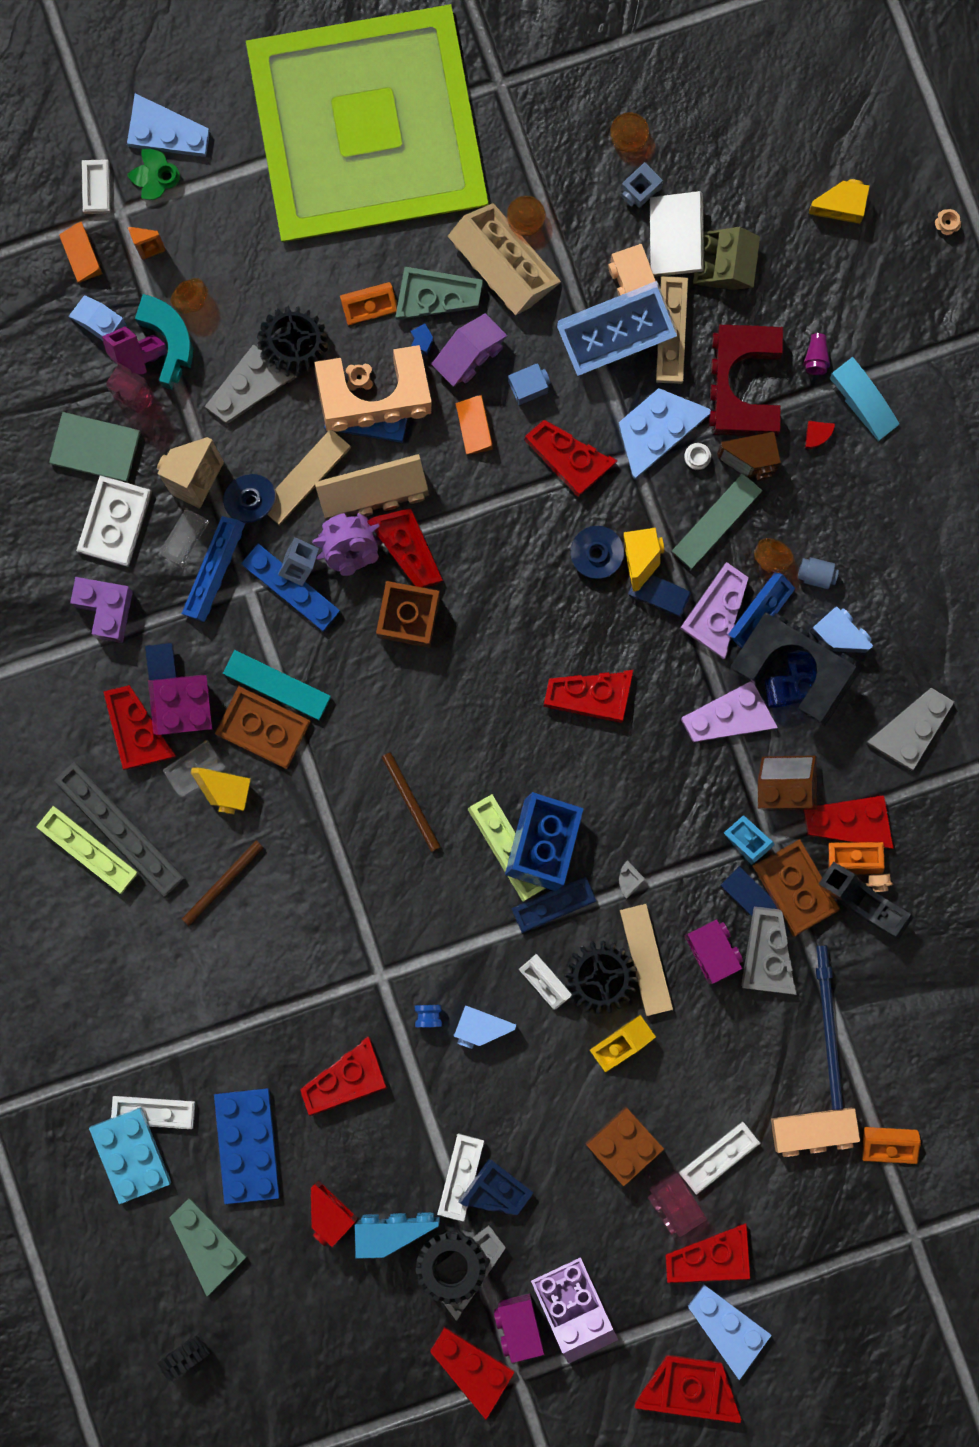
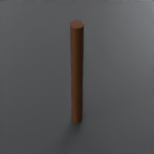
[382,752,440,852]
[182,840,264,926]

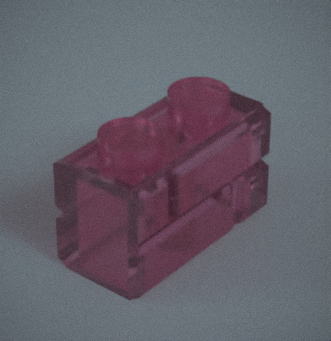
[106,364,153,413]
[648,1171,707,1237]

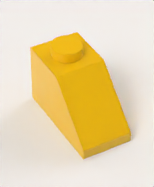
[809,179,869,224]
[624,528,665,592]
[191,768,250,815]
[590,1015,656,1072]

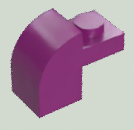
[102,326,168,375]

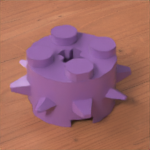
[312,513,383,576]

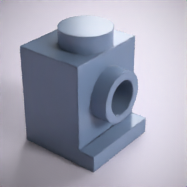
[621,162,663,208]
[278,537,319,586]

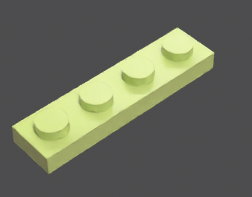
[468,794,545,901]
[37,806,138,894]

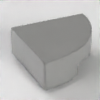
[619,860,646,899]

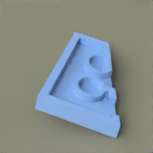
[127,93,210,157]
[688,1284,771,1380]

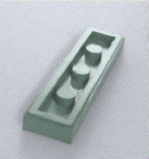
[671,473,762,570]

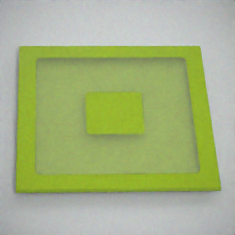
[246,4,489,242]

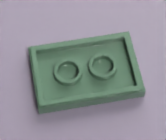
[49,412,141,483]

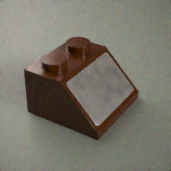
[717,432,781,481]
[758,756,817,811]

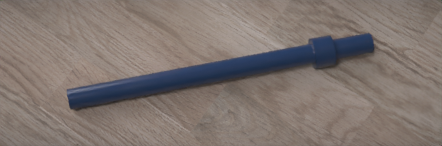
[816,945,843,1110]

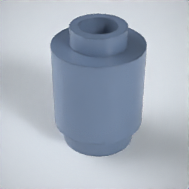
[797,557,839,589]

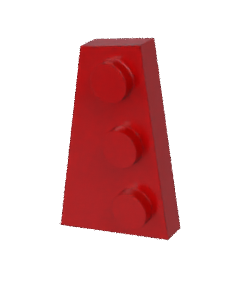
[524,420,618,497]
[367,508,443,588]
[543,670,633,723]
[103,685,176,770]
[803,795,893,849]
[300,1036,387,1116]
[665,1223,750,1283]
[430,1327,515,1420]

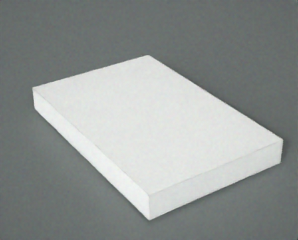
[650,191,704,277]
[76,475,152,567]

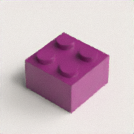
[148,675,212,735]
[684,919,743,984]
[494,1293,544,1363]

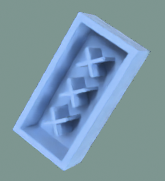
[557,281,677,376]

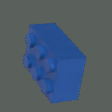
[505,792,584,891]

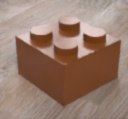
[376,581,440,648]
[585,1106,664,1186]

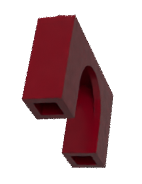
[709,324,783,437]

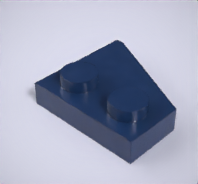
[458,1159,533,1215]

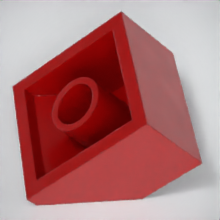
[311,1180,358,1247]

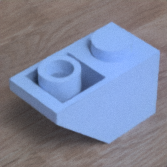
[810,606,873,653]

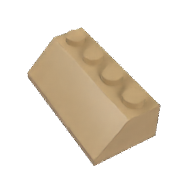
[448,203,561,315]
[157,437,224,509]
[315,454,429,521]

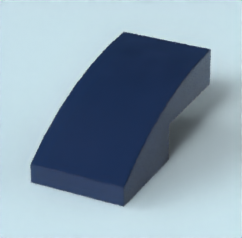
[628,575,691,617]
[145,643,178,680]

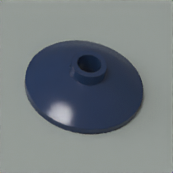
[223,474,276,523]
[570,526,624,579]

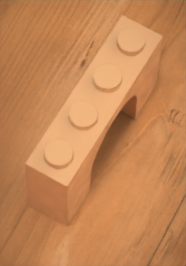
[315,345,432,432]

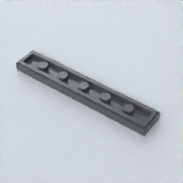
[54,762,185,897]

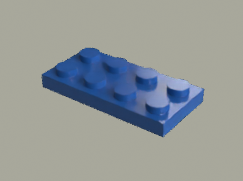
[214,1088,280,1204]

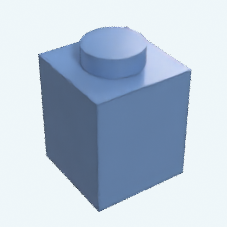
[508,363,551,405]

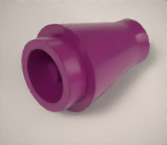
[803,333,830,375]

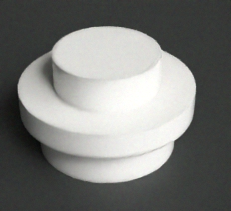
[684,443,711,470]

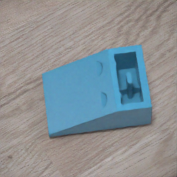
[355,1212,440,1258]

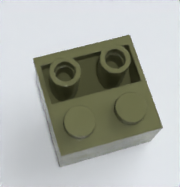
[693,227,760,290]

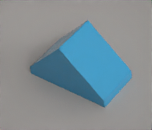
[724,815,775,864]

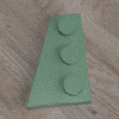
[395,267,483,320]
[169,1198,247,1296]

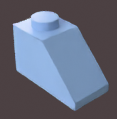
[69,295,127,341]
[454,1005,516,1049]

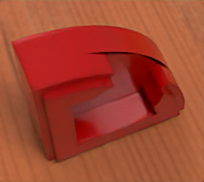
[805,421,835,449]

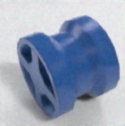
[415,1005,442,1027]

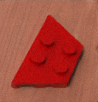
[634,1355,741,1423]

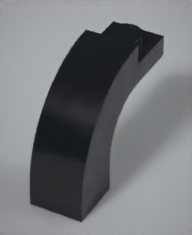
[819,861,914,940]

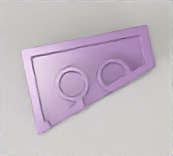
[680,562,748,659]
[681,681,778,742]

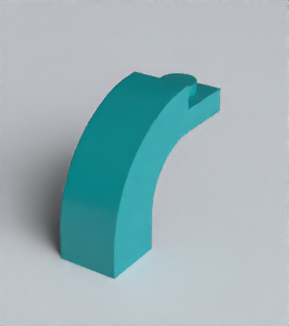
[135,294,193,390]

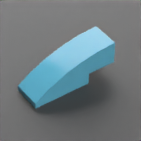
[830,357,899,441]

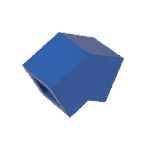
[411,324,434,356]

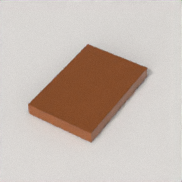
[215,686,311,770]
[753,839,841,937]

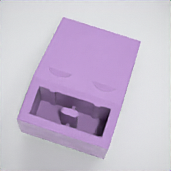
[531,1258,618,1364]

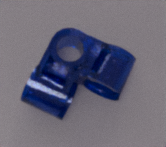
[764,650,817,708]

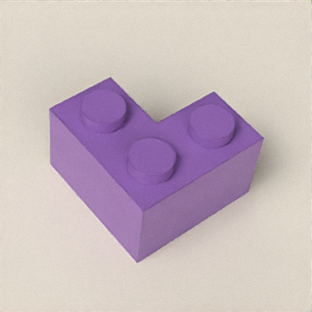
[432,313,507,387]
[70,577,133,643]

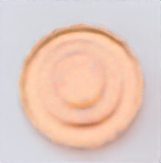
[610,112,649,153]
[507,196,546,236]
[170,278,208,314]
[754,538,794,573]

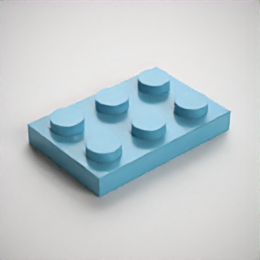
[89,1107,171,1204]

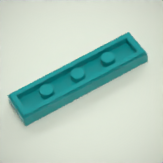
[223,650,331,721]

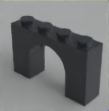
[730,612,860,726]

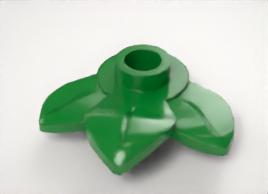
[127,149,180,200]

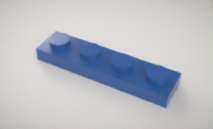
[181,516,245,622]
[241,544,341,632]

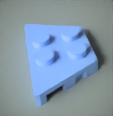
[618,388,711,480]

